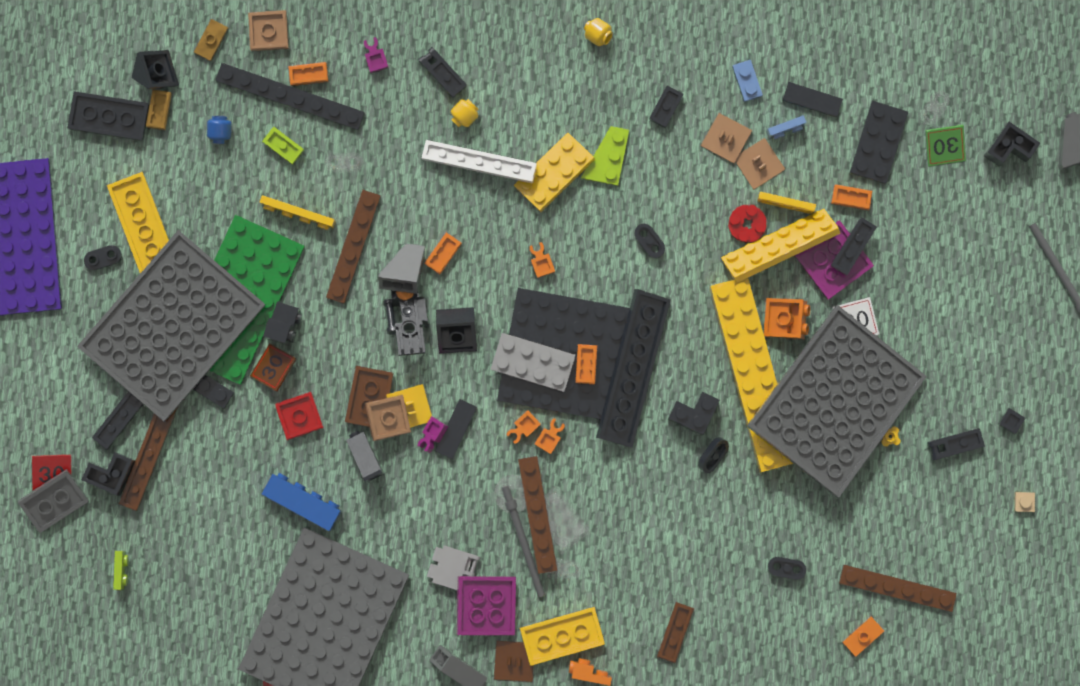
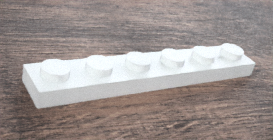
[422,140,537,183]

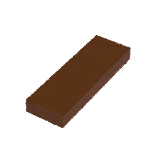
[657,602,694,663]

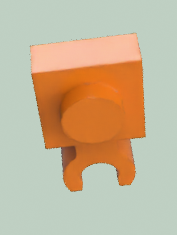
[530,242,555,278]
[506,410,541,444]
[534,418,565,454]

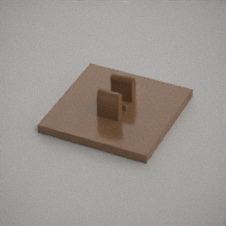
[701,113,752,164]
[735,138,785,190]

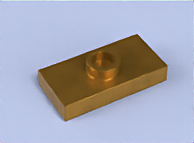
[194,19,229,61]
[146,89,172,131]

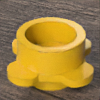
[881,426,901,447]

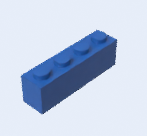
[262,473,342,531]

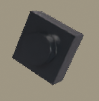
[998,408,1025,435]

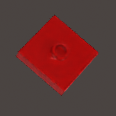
[275,392,324,441]

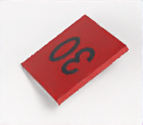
[32,455,71,491]

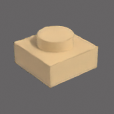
[1014,492,1035,512]

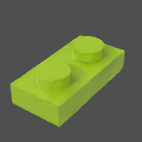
[262,126,304,165]
[113,551,129,590]

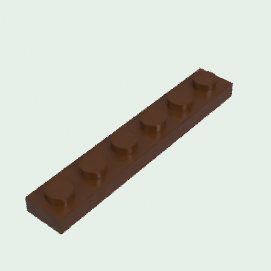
[326,189,381,304]
[119,406,179,511]
[518,456,557,574]
[839,564,957,612]

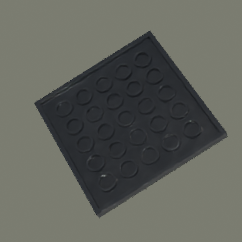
[497,288,630,420]

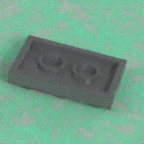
[18,469,89,533]

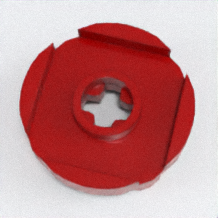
[728,205,767,243]

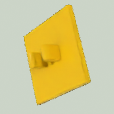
[386,384,432,428]

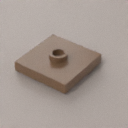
[248,10,289,51]
[365,395,411,441]

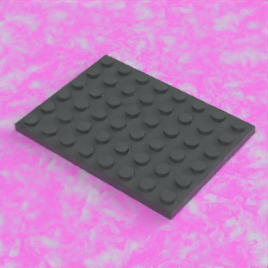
[77,230,266,422]
[747,305,927,498]
[238,528,409,686]

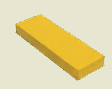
[757,192,816,214]

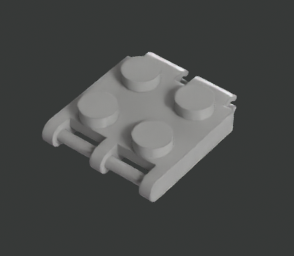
[427,545,480,590]

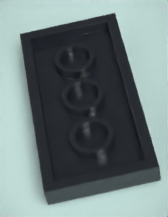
[67,91,150,141]
[849,100,908,184]

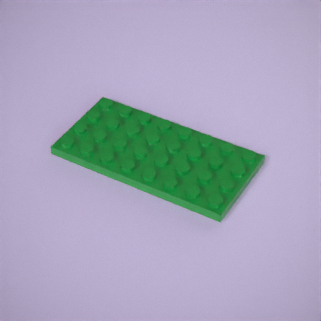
[209,215,305,385]

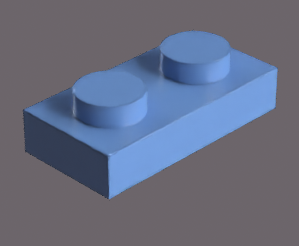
[732,60,763,102]
[766,115,806,140]

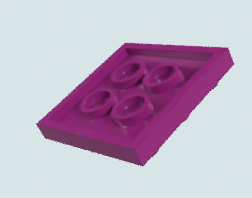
[794,220,874,300]
[456,576,516,635]

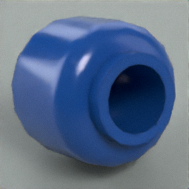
[207,116,232,144]

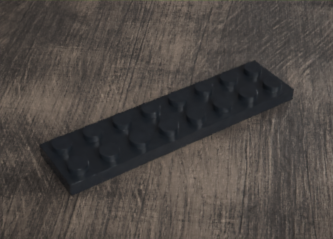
[596,289,671,448]

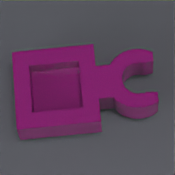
[364,37,389,73]
[417,416,449,453]

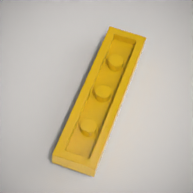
[260,195,336,230]

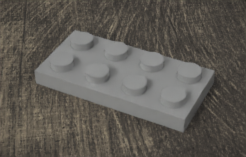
[491,333,575,392]

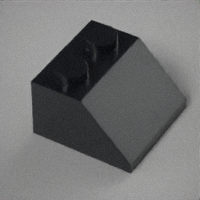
[436,307,477,354]

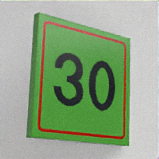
[925,125,966,167]

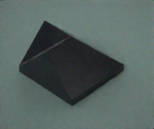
[131,50,179,89]

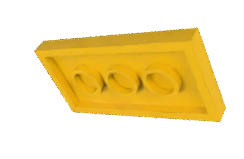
[514,133,595,212]
[520,607,605,666]

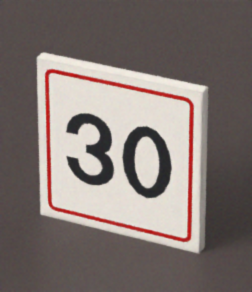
[833,297,879,335]

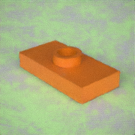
[288,62,329,86]
[831,184,872,211]
[424,232,462,275]
[576,344,597,384]
[842,616,884,657]

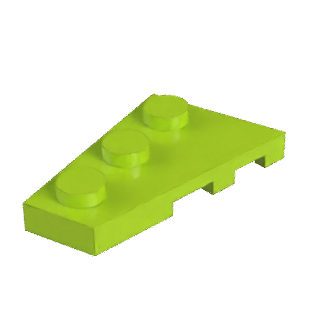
[581,126,629,186]

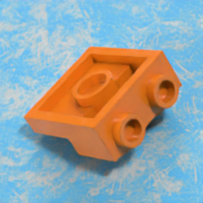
[764,298,811,340]
[568,658,612,686]

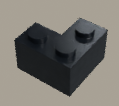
[984,121,1041,166]
[263,302,302,346]
[668,392,720,436]
[81,452,136,496]

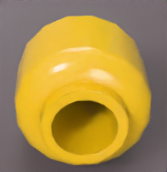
[584,18,613,46]
[451,99,479,127]

